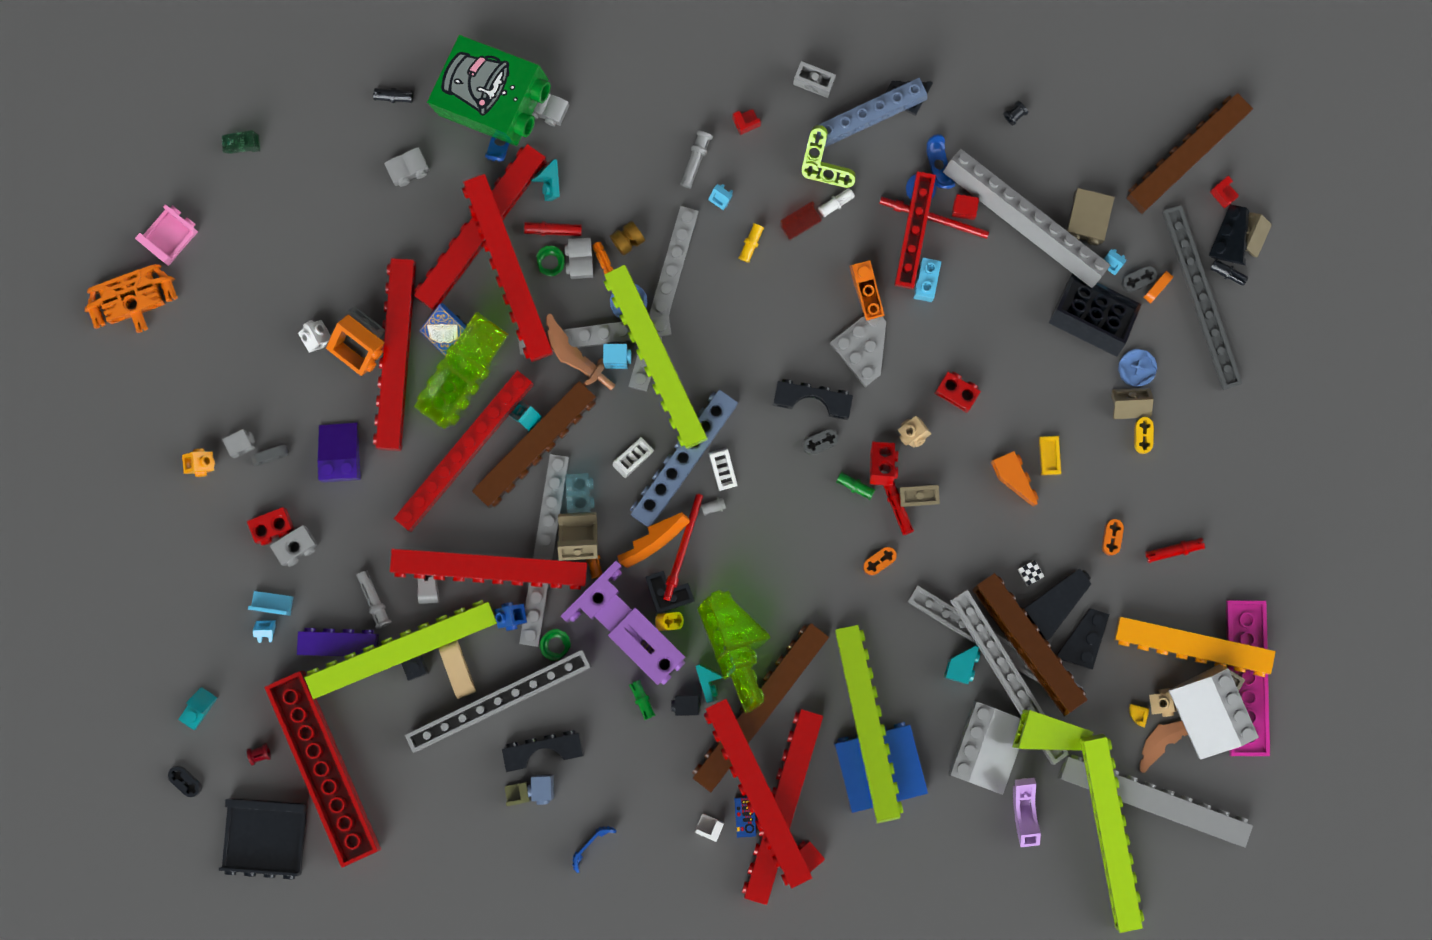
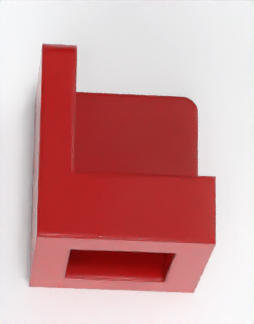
[732,109,761,135]
[1210,176,1239,209]
[952,194,979,220]

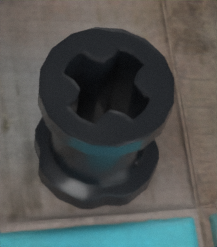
[1003,101,1028,126]

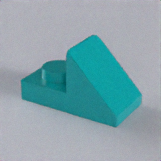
[530,159,560,201]
[509,401,542,431]
[695,664,725,703]
[178,687,218,730]

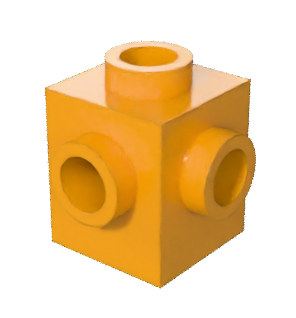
[182,449,215,477]

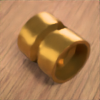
[610,221,645,256]

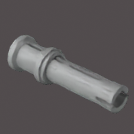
[680,130,713,189]
[356,570,392,629]

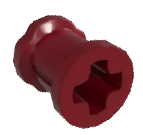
[246,743,271,766]

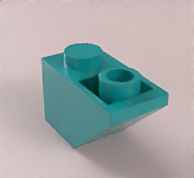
[944,646,981,684]

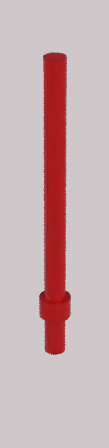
[879,196,989,239]
[663,494,703,601]

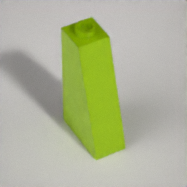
[1012,710,1093,750]

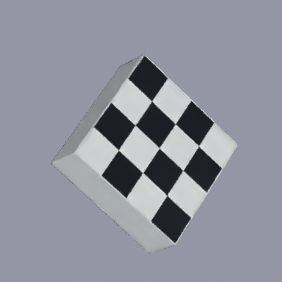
[1018,560,1044,586]

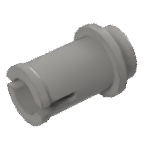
[701,497,726,516]

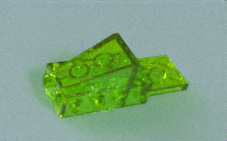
[414,312,509,429]
[697,590,771,714]

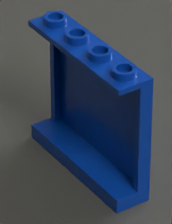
[834,722,928,813]

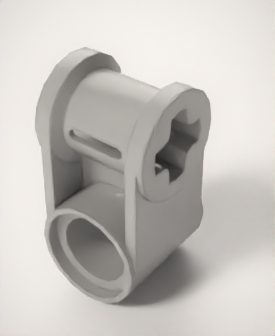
[418,576,439,604]

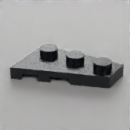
[1209,204,1249,266]

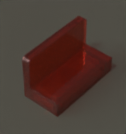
[780,201,822,241]

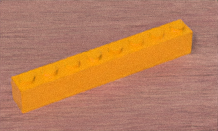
[1114,617,1276,677]

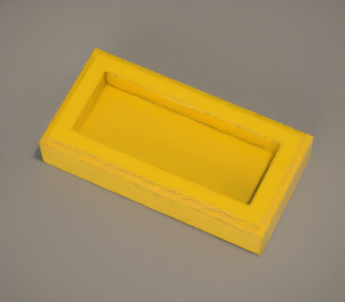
[1039,436,1061,475]

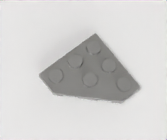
[830,316,886,388]

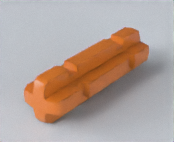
[592,242,614,274]

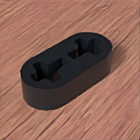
[168,766,202,797]

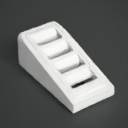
[613,437,654,478]
[708,448,738,491]

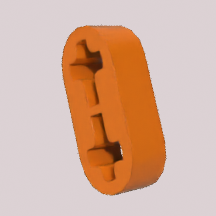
[1143,271,1174,304]
[1102,519,1124,556]
[863,547,897,575]

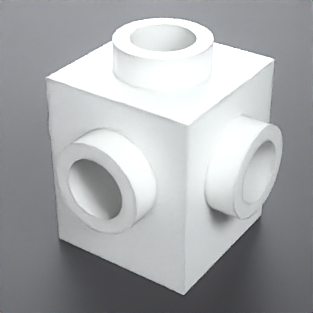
[298,320,331,353]

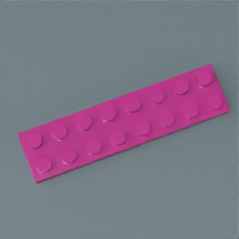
[1226,601,1270,756]

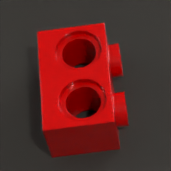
[934,371,981,413]
[870,441,898,486]
[247,507,295,546]

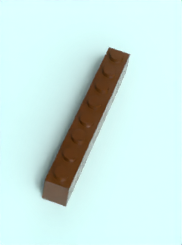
[1126,93,1253,214]
[472,381,597,508]
[972,573,1088,717]

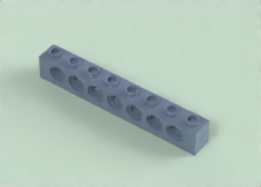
[630,390,738,527]

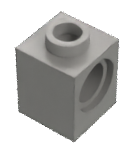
[222,429,255,458]

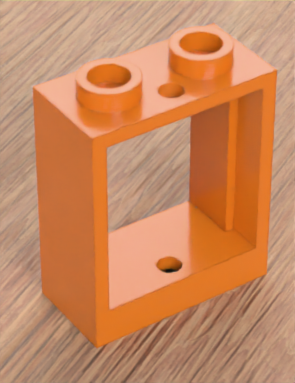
[326,314,385,376]

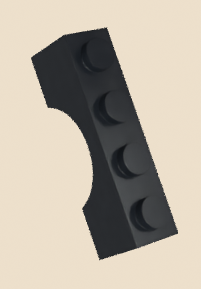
[773,379,853,420]
[502,730,584,772]

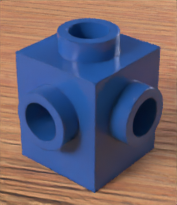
[494,602,527,631]

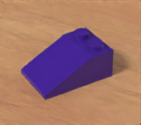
[317,423,361,482]

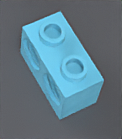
[913,258,941,302]
[603,344,632,369]

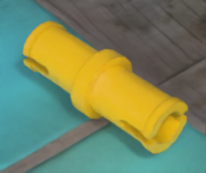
[738,223,764,263]

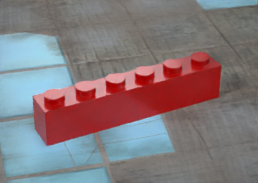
[894,171,936,290]

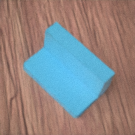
[248,591,293,616]

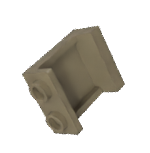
[1066,188,1115,246]
[557,512,598,561]

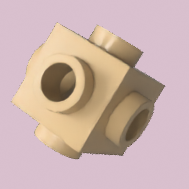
[898,416,932,448]
[1149,688,1177,717]

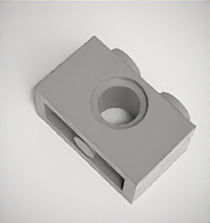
[793,61,836,98]
[270,525,318,567]

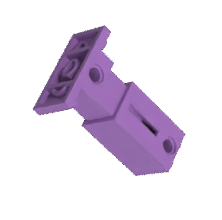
[561,561,686,685]

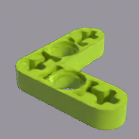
[802,125,856,188]

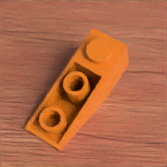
[849,260,885,321]
[991,451,1039,507]

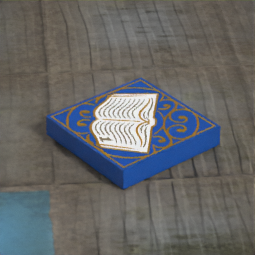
[419,303,470,357]

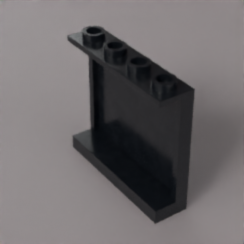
[219,798,307,879]

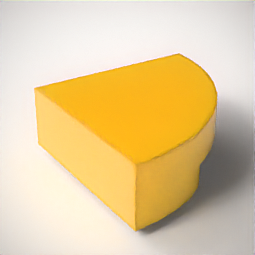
[1129,704,1149,728]

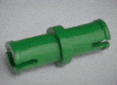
[836,472,876,500]
[629,680,656,720]

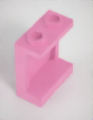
[135,204,198,266]

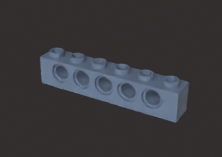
[817,78,927,148]

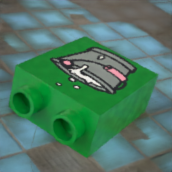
[427,35,551,146]

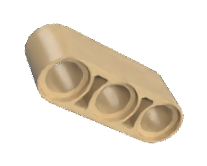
[439,640,476,699]

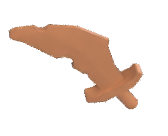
[546,314,616,390]
[1140,721,1188,773]

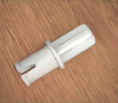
[818,188,855,217]

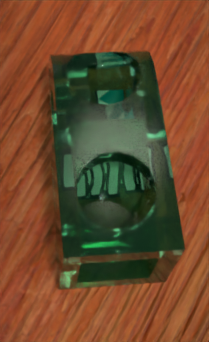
[221,130,260,154]

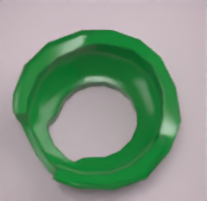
[536,246,565,276]
[540,629,571,661]

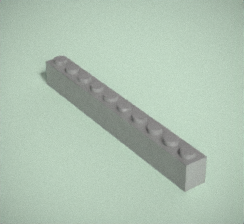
[943,149,1111,288]
[405,650,592,753]
[1058,754,1253,848]

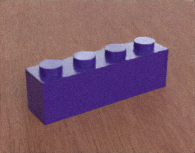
[297,628,379,656]

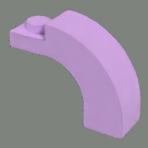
[1013,778,1041,847]

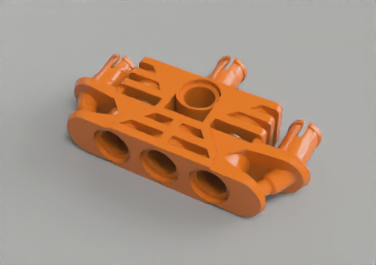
[84,264,178,333]

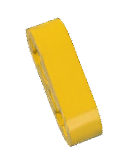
[1134,417,1154,454]
[655,612,684,631]

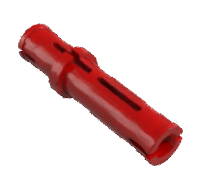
[524,221,582,237]
[883,482,914,536]
[1145,537,1205,563]

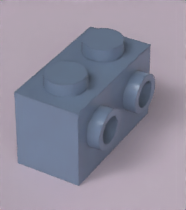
[528,775,554,805]

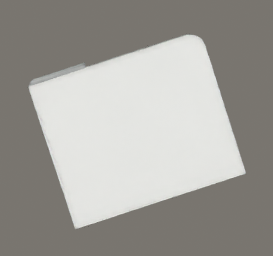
[695,814,724,842]

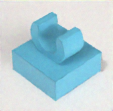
[708,184,733,210]
[1104,249,1126,275]
[253,620,276,643]

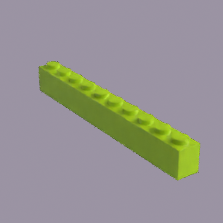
[603,265,708,449]
[304,599,497,699]
[835,625,903,823]
[1080,734,1144,933]

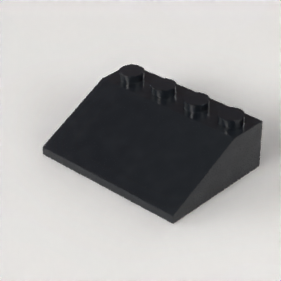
[1049,273,1142,357]

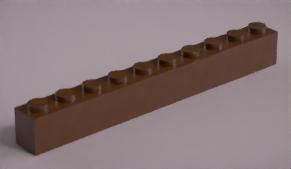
[692,623,829,793]

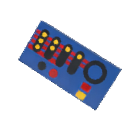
[734,797,756,838]

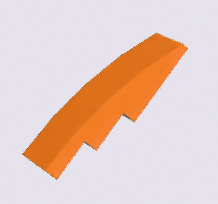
[617,512,690,568]

